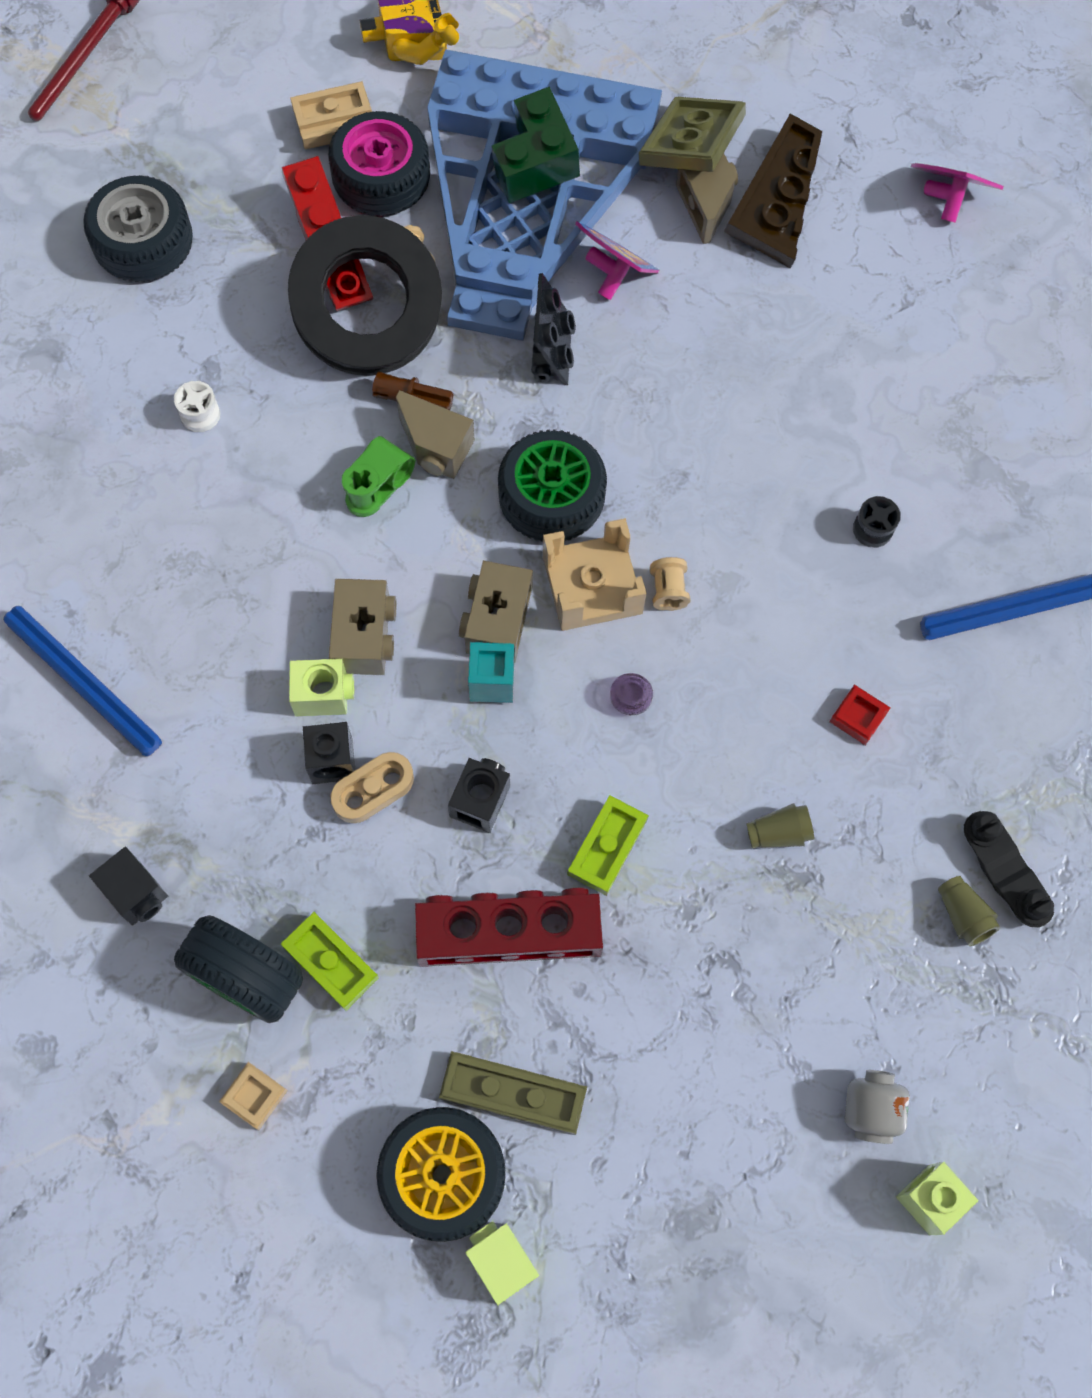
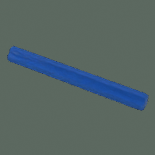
[920,574,1092,640]
[3,606,162,757]

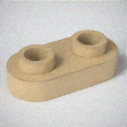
[331,752,414,823]

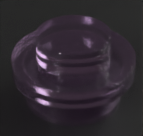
[610,673,653,716]

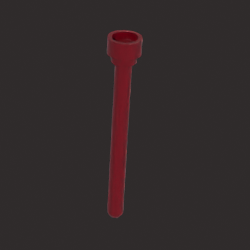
[28,0,140,121]

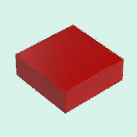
[829,684,891,746]

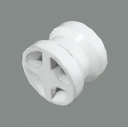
[174,381,220,432]

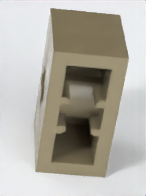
[459,560,533,663]
[329,579,397,675]

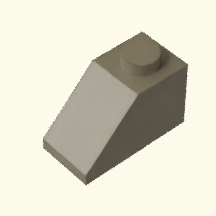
[676,153,738,244]
[396,390,475,479]

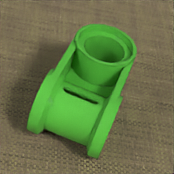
[342,436,416,517]

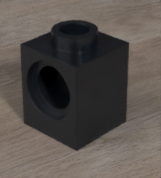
[302,722,355,785]
[448,758,510,833]
[89,846,169,926]

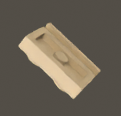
[290,81,372,150]

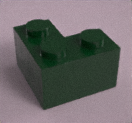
[491,86,580,203]

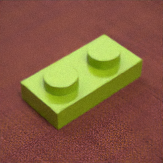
[567,795,649,896]
[281,912,379,1011]

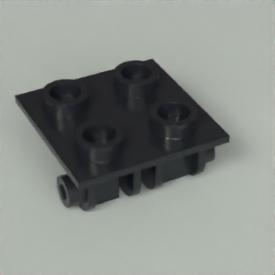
[531,273,576,385]

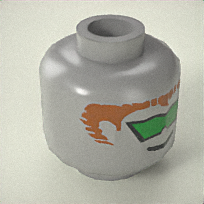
[844,1070,910,1144]

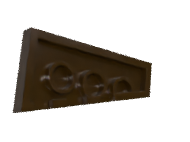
[724,113,823,268]

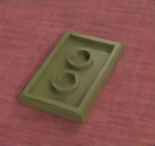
[639,97,746,172]

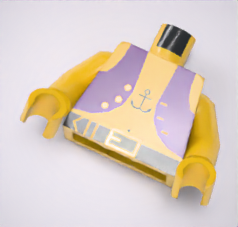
[359,0,459,65]

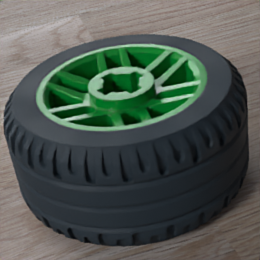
[498,429,607,542]
[174,915,303,1024]

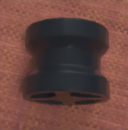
[853,496,901,548]

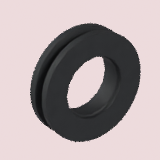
[288,215,442,376]

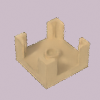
[543,518,646,631]

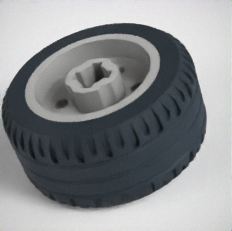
[83,175,193,282]

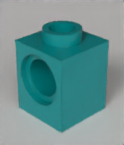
[468,642,514,703]

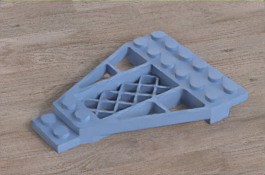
[427,49,662,341]

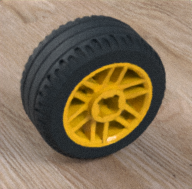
[376,1107,506,1242]

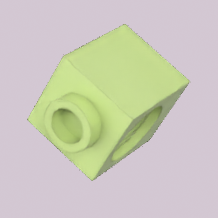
[289,659,355,716]
[896,1162,979,1235]
[465,1221,539,1306]

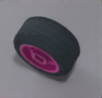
[328,111,430,216]

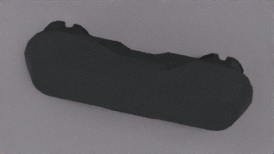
[964,811,1054,928]

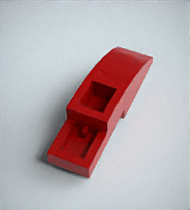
[281,156,373,312]

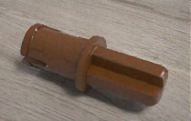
[372,371,453,410]

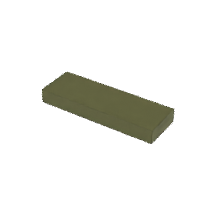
[439,1051,587,1135]

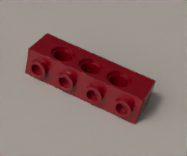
[415,888,603,967]

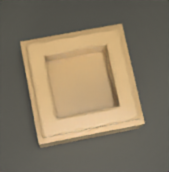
[219,1062,288,1130]

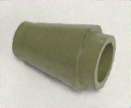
[746,803,815,849]
[938,876,1000,946]

